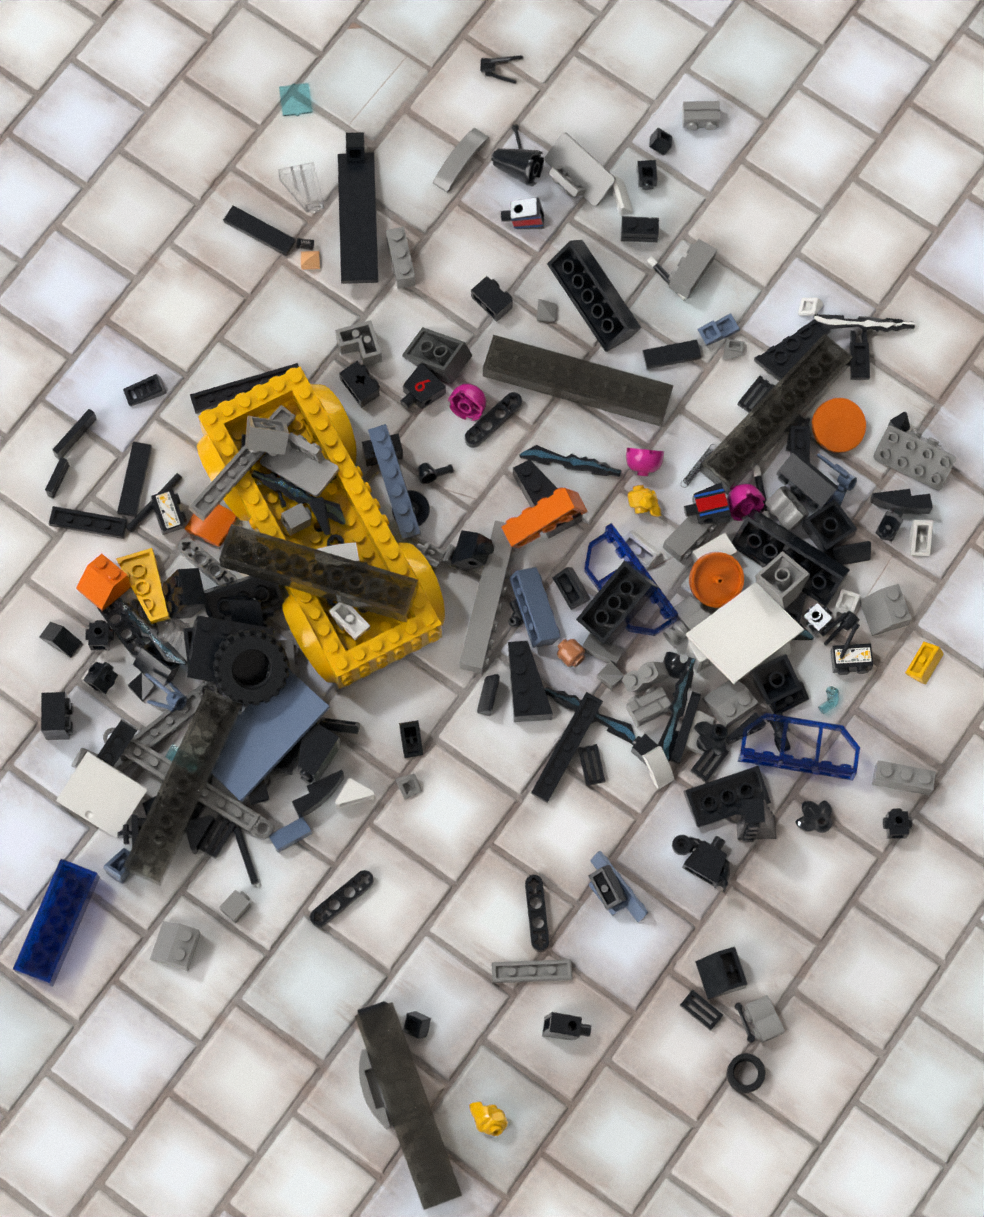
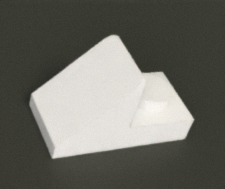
[329,599,370,641]

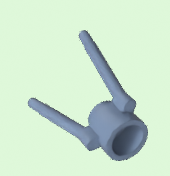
[817,453,857,492]
[145,673,187,712]

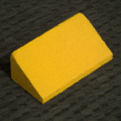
[905,641,943,685]

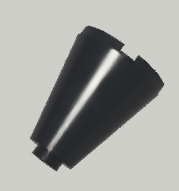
[491,148,544,187]

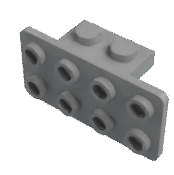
[545,132,616,206]
[873,425,956,490]
[260,433,339,497]

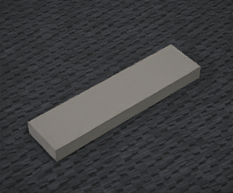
[492,959,572,983]

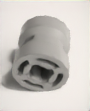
[663,620,689,646]

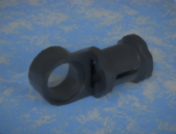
[766,712,791,753]

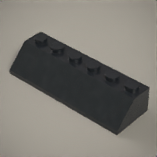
[547,240,641,352]
[731,509,850,607]

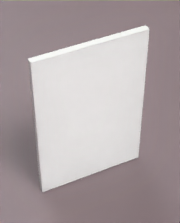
[686,582,804,684]

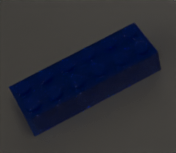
[13,859,100,987]

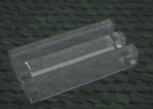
[159,619,190,659]

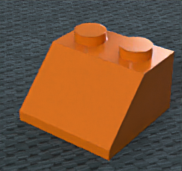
[76,554,131,611]

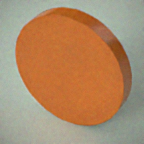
[812,398,866,453]
[689,552,744,608]

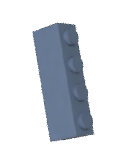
[509,567,560,648]

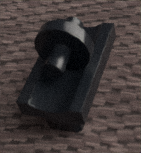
[875,508,904,543]
[117,814,149,854]

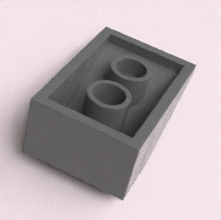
[402,327,473,384]

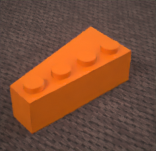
[501,487,588,548]

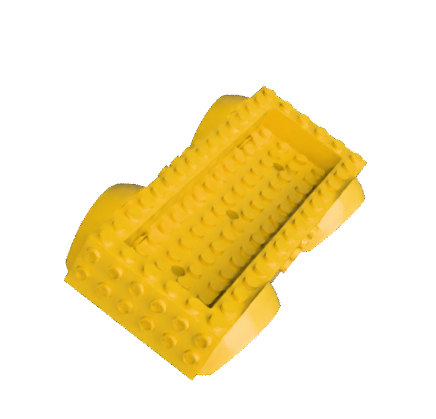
[197,366,445,689]

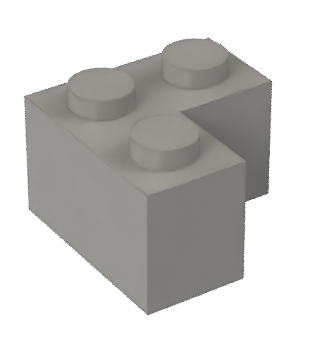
[335,320,382,366]

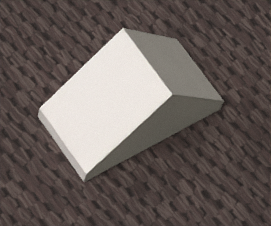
[910,520,933,556]
[335,778,375,809]

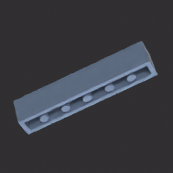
[368,424,422,540]

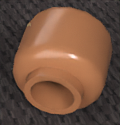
[557,639,585,667]

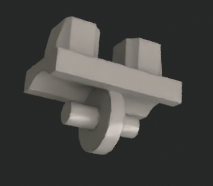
[411,536,445,569]

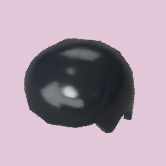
[663,652,689,679]

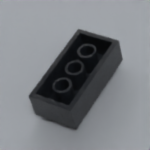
[576,560,659,646]

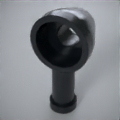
[418,463,454,484]

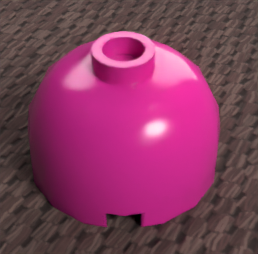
[448,384,486,421]
[626,448,664,476]
[726,484,765,521]

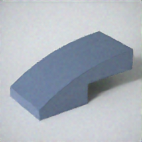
[697,313,740,346]

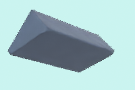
[269,817,312,852]

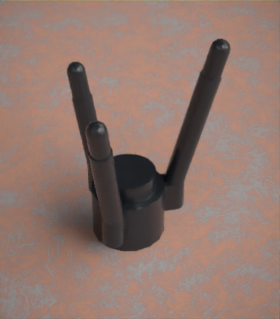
[480,55,523,84]
[824,611,860,659]

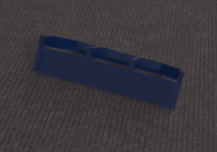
[584,523,678,636]
[737,713,860,781]

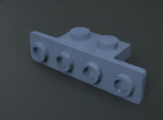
[589,851,648,922]

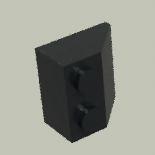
[749,654,802,705]

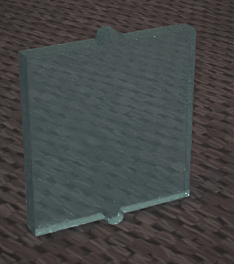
[279,83,312,117]

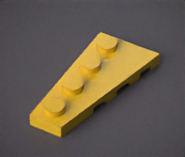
[116,548,170,624]

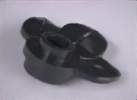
[694,721,728,756]
[795,800,832,833]

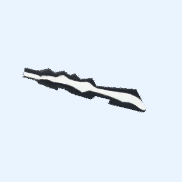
[814,314,915,332]

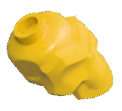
[627,485,662,517]
[469,1102,508,1136]

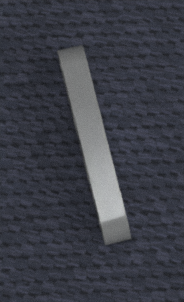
[178,538,237,586]

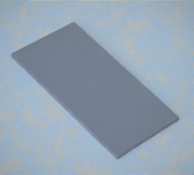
[198,668,330,802]

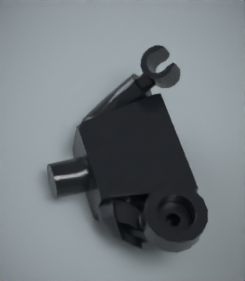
[672,835,730,892]

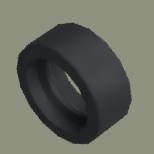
[726,1053,766,1093]

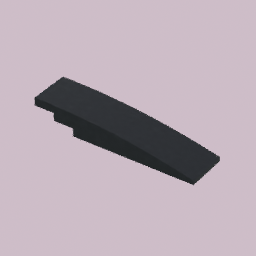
[338,152,378,284]

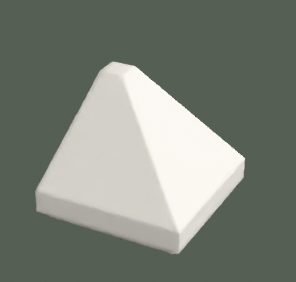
[798,298,823,316]

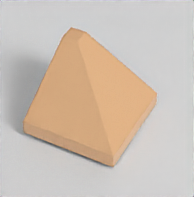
[301,251,320,270]

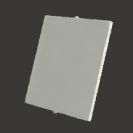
[56,751,148,838]

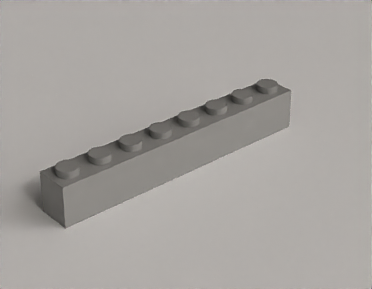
[459,521,516,674]

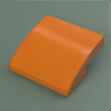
[185,504,238,547]

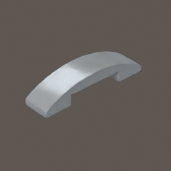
[433,128,489,193]
[359,1049,391,1130]

